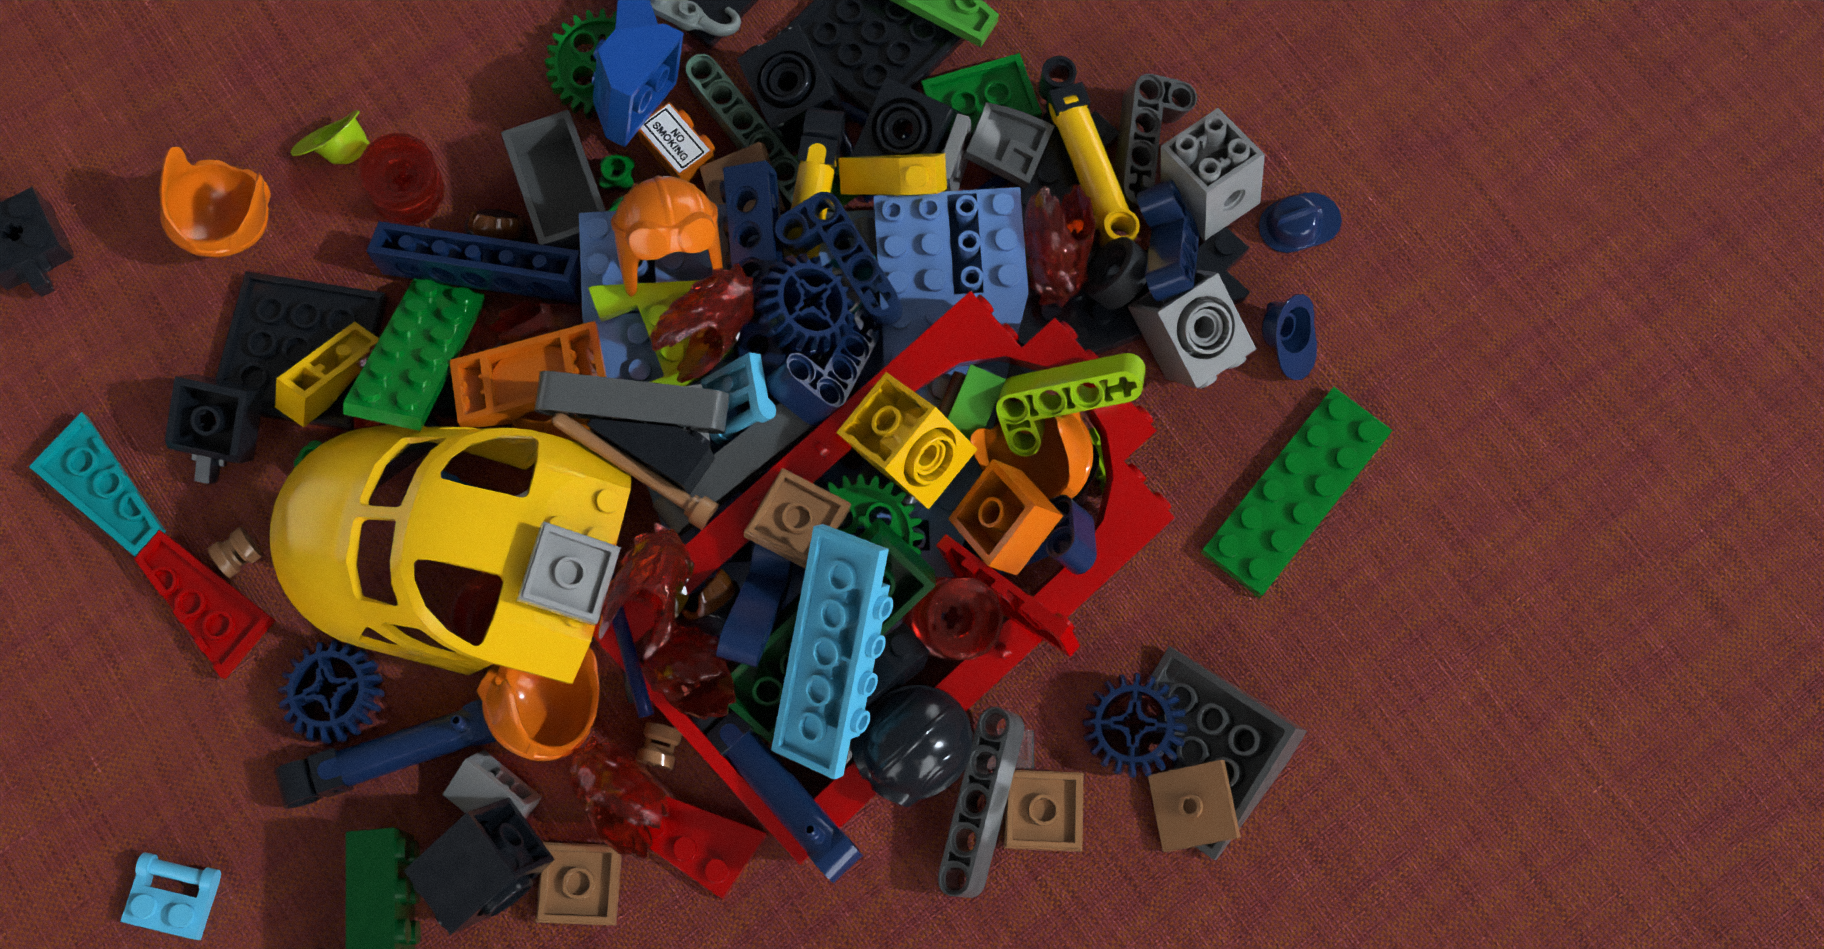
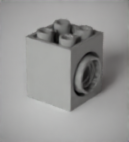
[1161,108,1265,241]
[1128,269,1256,388]

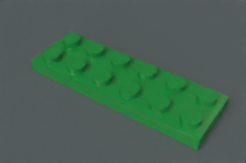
[343,278,485,431]
[1201,387,1393,599]

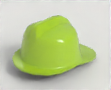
[290,109,370,165]

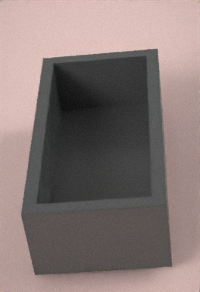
[501,110,606,251]

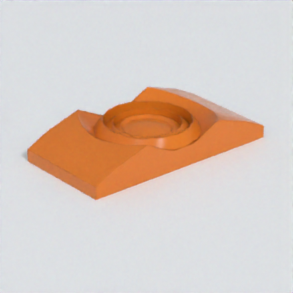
[449,321,607,427]

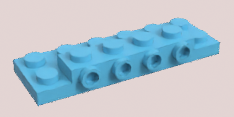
[771,524,893,779]

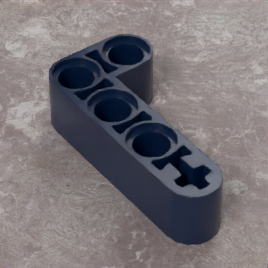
[1137,179,1199,302]
[775,192,903,326]
[766,308,882,426]
[963,495,1097,576]
[716,543,794,667]

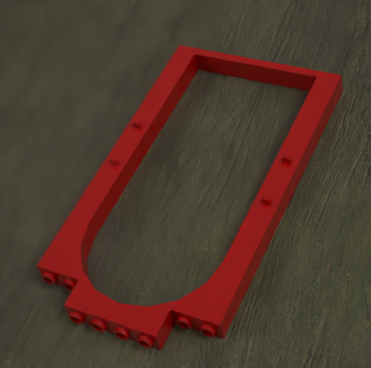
[593,291,1175,865]

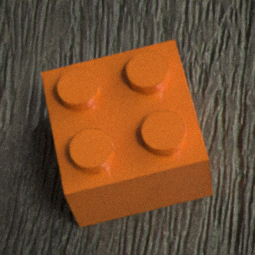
[948,459,1063,575]

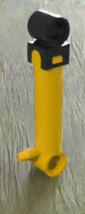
[1038,56,1140,247]
[783,106,845,311]

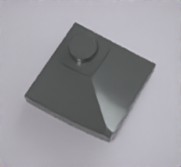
[962,102,1055,189]

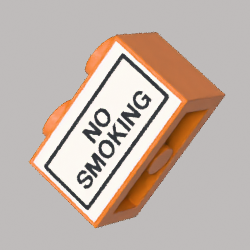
[638,102,716,184]

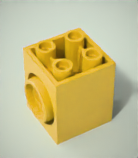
[836,372,978,509]

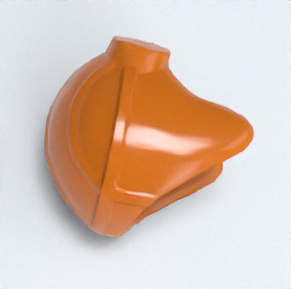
[159,147,271,258]
[611,176,723,297]
[970,400,1093,500]
[476,646,600,761]

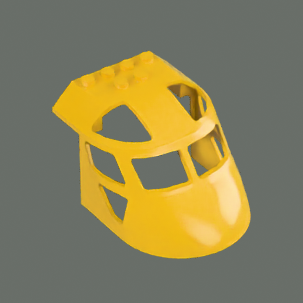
[269,424,631,684]

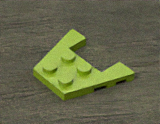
[588,280,734,386]

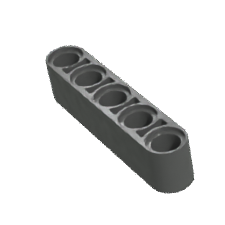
[534,371,729,434]
[653,403,819,537]
[938,707,1025,898]

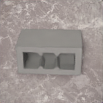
[442,750,542,819]

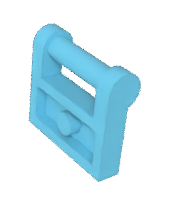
[700,352,776,445]
[120,852,221,940]

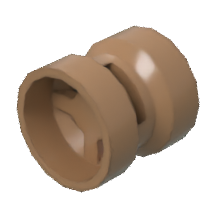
[207,527,262,578]
[635,722,682,770]

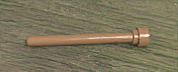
[552,412,719,530]

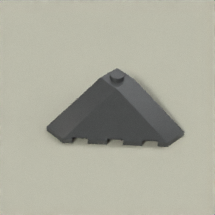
[1151,646,1307,860]

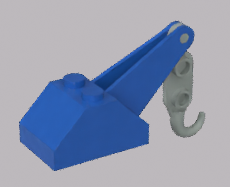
[591,0,741,147]

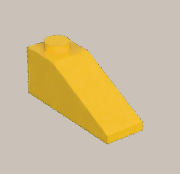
[838,153,947,195]
[275,322,379,428]

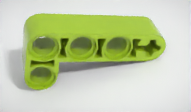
[996,353,1145,457]

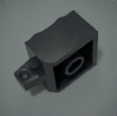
[0,187,74,297]
[165,374,265,484]

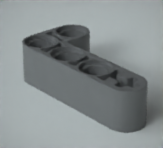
[1114,74,1197,212]

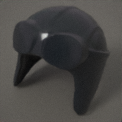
[850,685,972,807]

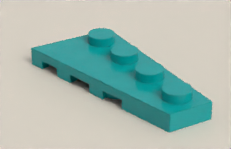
[29,412,166,557]

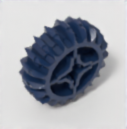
[754,253,856,356]
[277,640,385,744]
[1083,673,1188,778]

